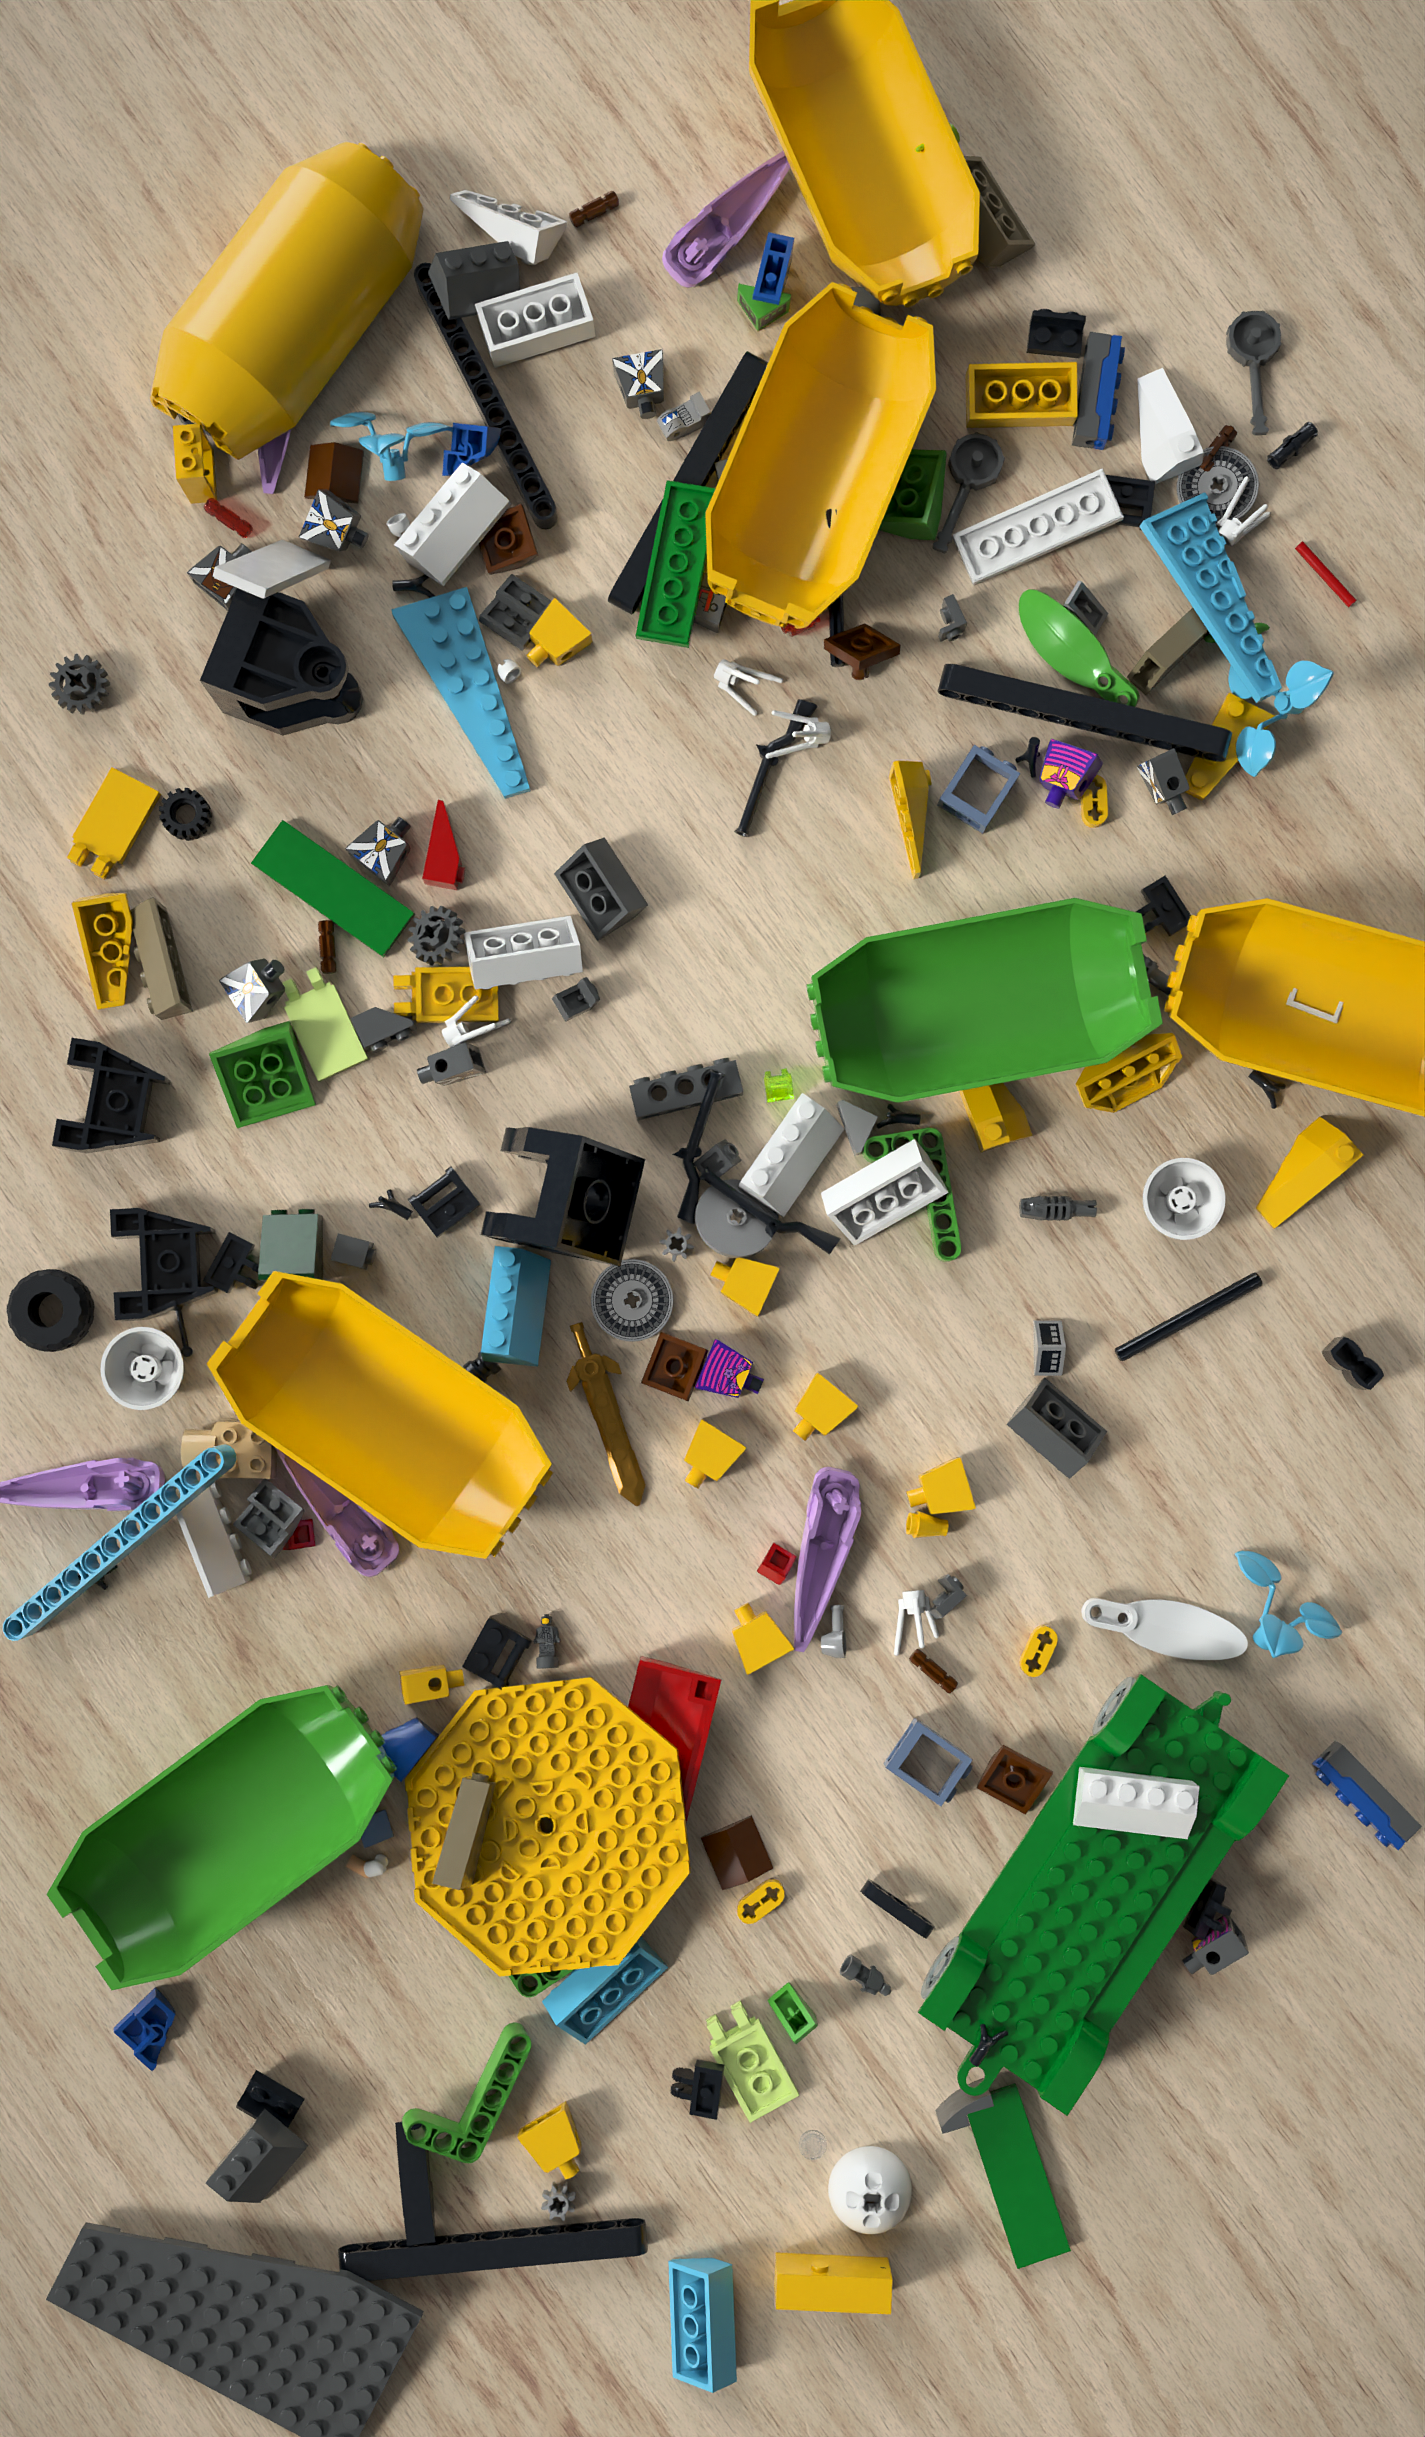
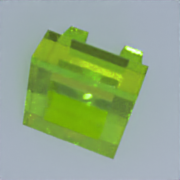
[764,1068,794,1103]

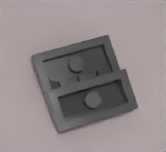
[479,574,551,651]
[233,1479,305,1559]
[935,2078,994,2134]

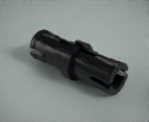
[1267,422,1318,469]

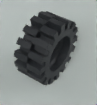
[159,788,212,841]

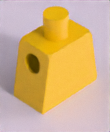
[526,598,593,667]
[710,1257,780,1317]
[793,1372,858,1441]
[684,1419,746,1489]
[906,1457,976,1514]
[732,1602,794,1675]
[399,1665,464,1705]
[517,2101,582,2179]

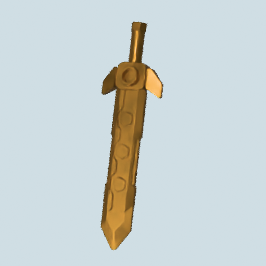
[566,1322,646,1506]

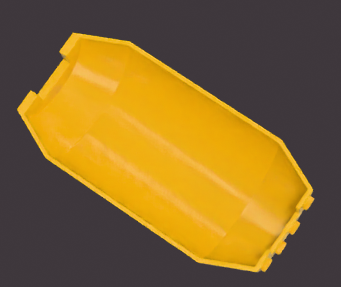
[749,0,980,308]
[150,142,424,460]
[705,282,936,629]
[1164,898,1425,1117]
[207,1271,554,1559]

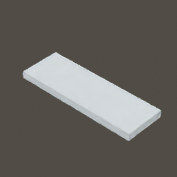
[953,468,1124,586]
[213,540,331,599]

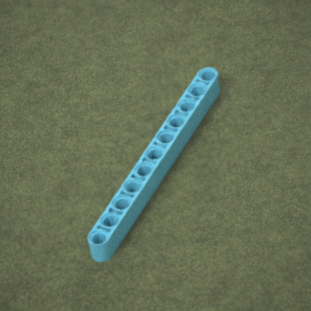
[3,1444,237,1641]

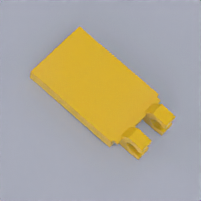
[67,767,161,880]
[393,967,499,1023]

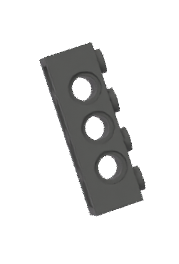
[629,1058,743,1121]

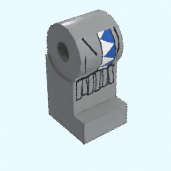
[657,391,711,441]

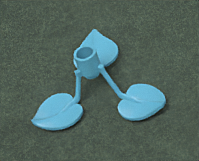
[330,412,453,481]
[1228,661,1334,777]
[1234,1551,1342,1658]

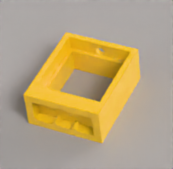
[173,424,217,504]

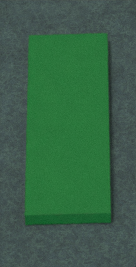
[635,480,716,648]
[251,820,415,958]
[967,2083,1071,2269]

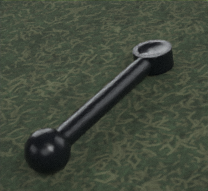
[174,1306,193,1357]

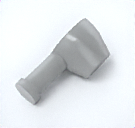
[821,1605,846,1658]

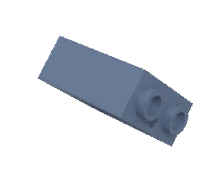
[937,745,1020,834]
[883,1718,973,1806]

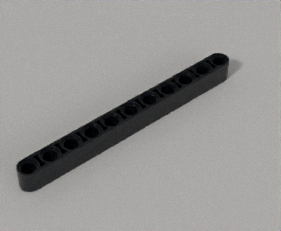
[414,262,558,530]
[608,351,768,615]
[938,664,1232,762]
[338,2218,648,2281]

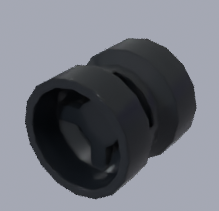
[463,1352,501,1383]

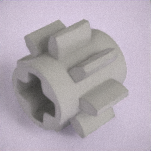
[660,1227,694,1262]
[541,2181,576,2221]

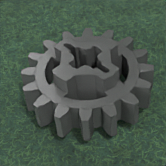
[49,654,110,715]
[408,906,466,966]

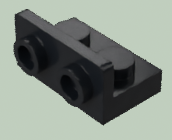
[1026,309,1086,358]
[236,2070,305,2128]

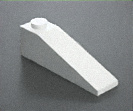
[450,190,567,265]
[1137,368,1204,485]

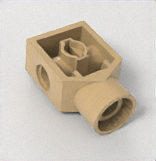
[181,1421,277,1479]

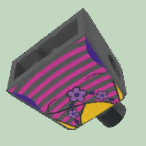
[1182,1915,1249,1975]

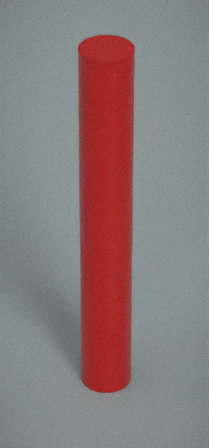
[1295,541,1357,608]

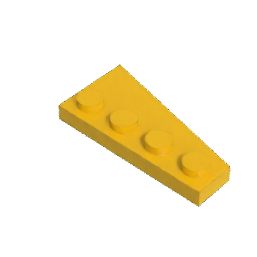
[1185,692,1275,801]

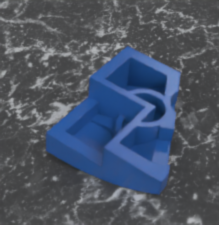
[442,423,501,476]
[382,1717,439,1782]
[114,1987,176,2071]

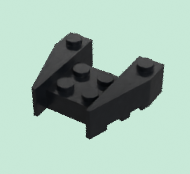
[52,1038,171,1153]
[110,1208,218,1321]

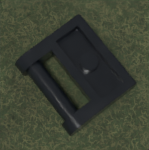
[1106,475,1155,531]
[408,1166,481,1238]
[462,1617,533,1690]

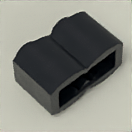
[1322,1337,1384,1390]

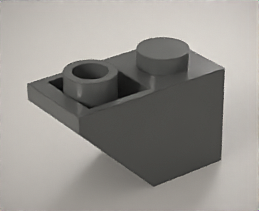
[350,1007,417,1053]

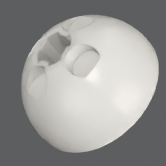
[1143,1158,1225,1240]
[100,1327,184,1410]
[828,2146,912,2234]

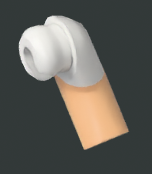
[346,1854,389,1878]

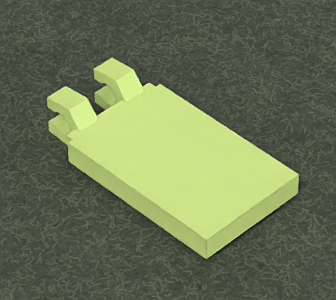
[282,967,369,1082]
[706,2001,799,2123]

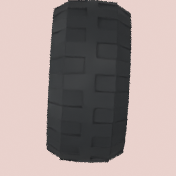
[6,1269,95,1352]

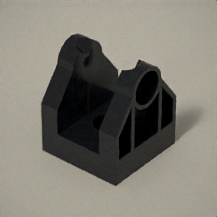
[200,588,363,736]
[481,1127,645,1267]

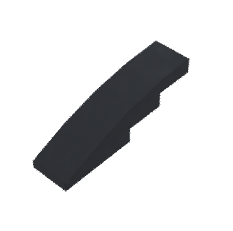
[395,2122,436,2246]

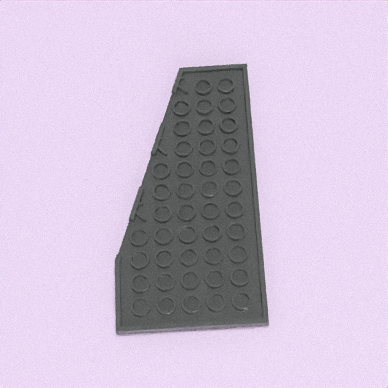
[46,2222,424,2437]

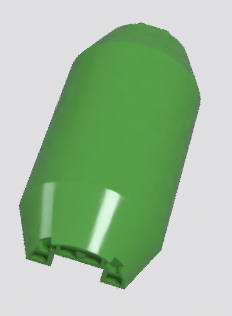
[806,898,1163,1103]
[47,1685,397,1991]

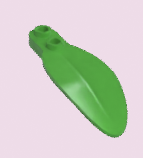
[1019,589,1140,707]

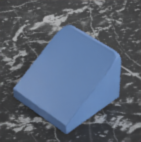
[361,1809,394,1848]

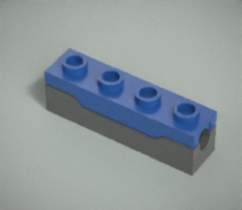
[1072,332,1125,450]
[1312,1741,1422,1850]

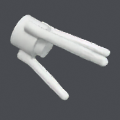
[1217,477,1270,547]
[714,659,783,716]
[766,710,831,759]
[442,995,511,1047]
[894,1590,939,1656]

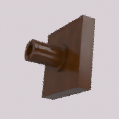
[824,623,901,680]

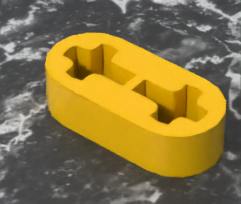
[1081,775,1108,828]
[1019,1625,1058,1677]
[737,1879,785,1924]

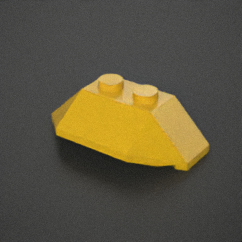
[1075,1033,1182,1113]

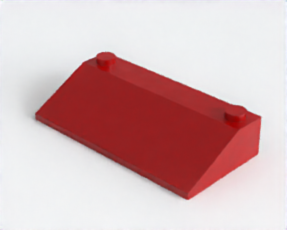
[628,1656,722,1823]

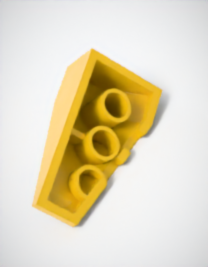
[889,760,932,879]
[71,893,133,1010]
[959,1083,1033,1153]
[1256,1117,1364,1229]

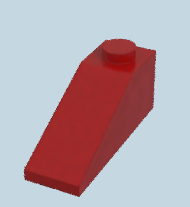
[422,800,465,890]

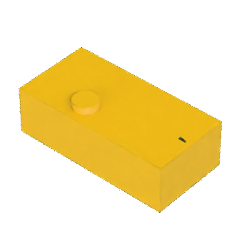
[965,362,1077,428]
[774,2252,892,2315]

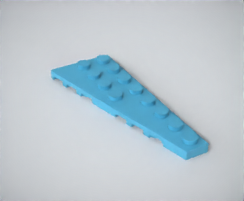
[1139,492,1282,703]
[391,587,531,799]

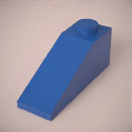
[753,232,794,305]

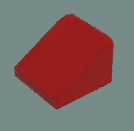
[283,1519,316,1550]
[757,1542,797,1585]

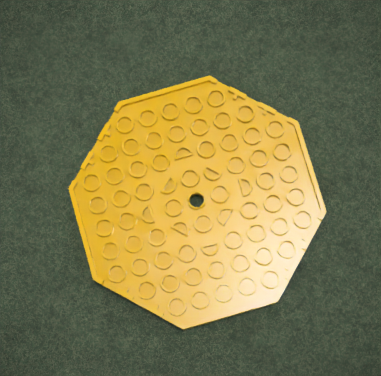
[405,1677,691,1977]

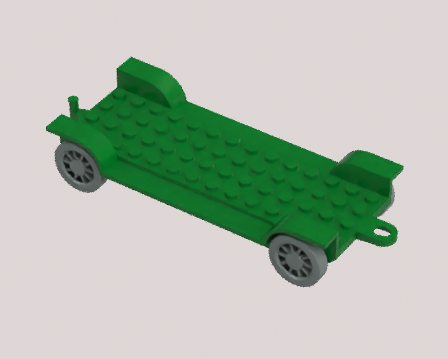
[918,1674,1289,2116]

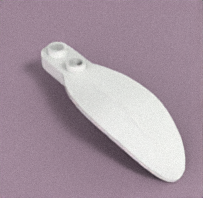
[1081,1598,1248,1660]

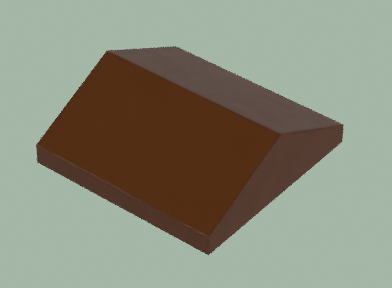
[304,442,364,504]
[479,504,538,575]
[641,1332,708,1402]
[977,1745,1053,1815]
[701,1815,774,1890]

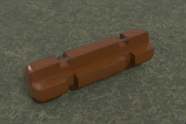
[569,191,619,227]
[1198,425,1237,472]
[318,920,337,974]
[909,1649,958,1694]

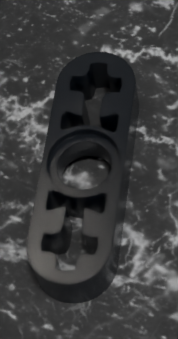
[860,1879,935,1939]

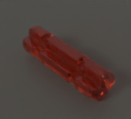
[203,498,253,538]

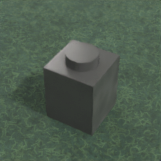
[331,1233,376,1270]

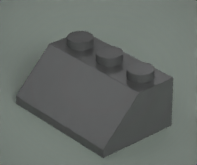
[428,241,520,320]
[554,837,648,941]
[1006,1377,1107,1479]
[206,2109,308,2203]

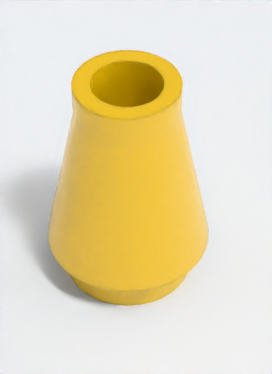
[906,1511,949,1538]

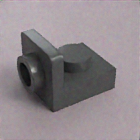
[938,594,967,642]
[694,1140,742,1185]
[929,1574,967,1619]

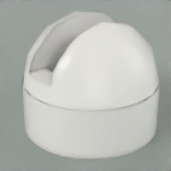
[386,513,410,537]
[498,659,521,684]

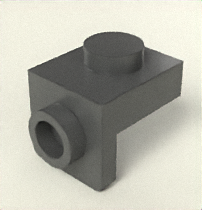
[552,977,600,1022]

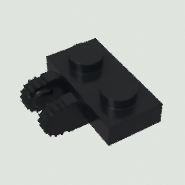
[1136,875,1191,937]
[203,1232,259,1294]
[1183,1878,1232,1940]
[670,2059,725,2120]

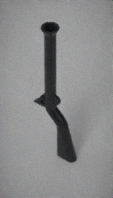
[734,699,818,837]
[672,1070,725,1224]
[699,1166,841,1255]

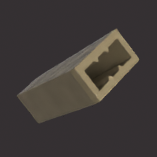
[1127,608,1210,695]
[432,1773,496,1890]

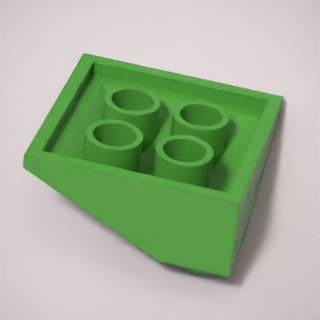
[879,449,947,540]
[209,1021,316,1128]

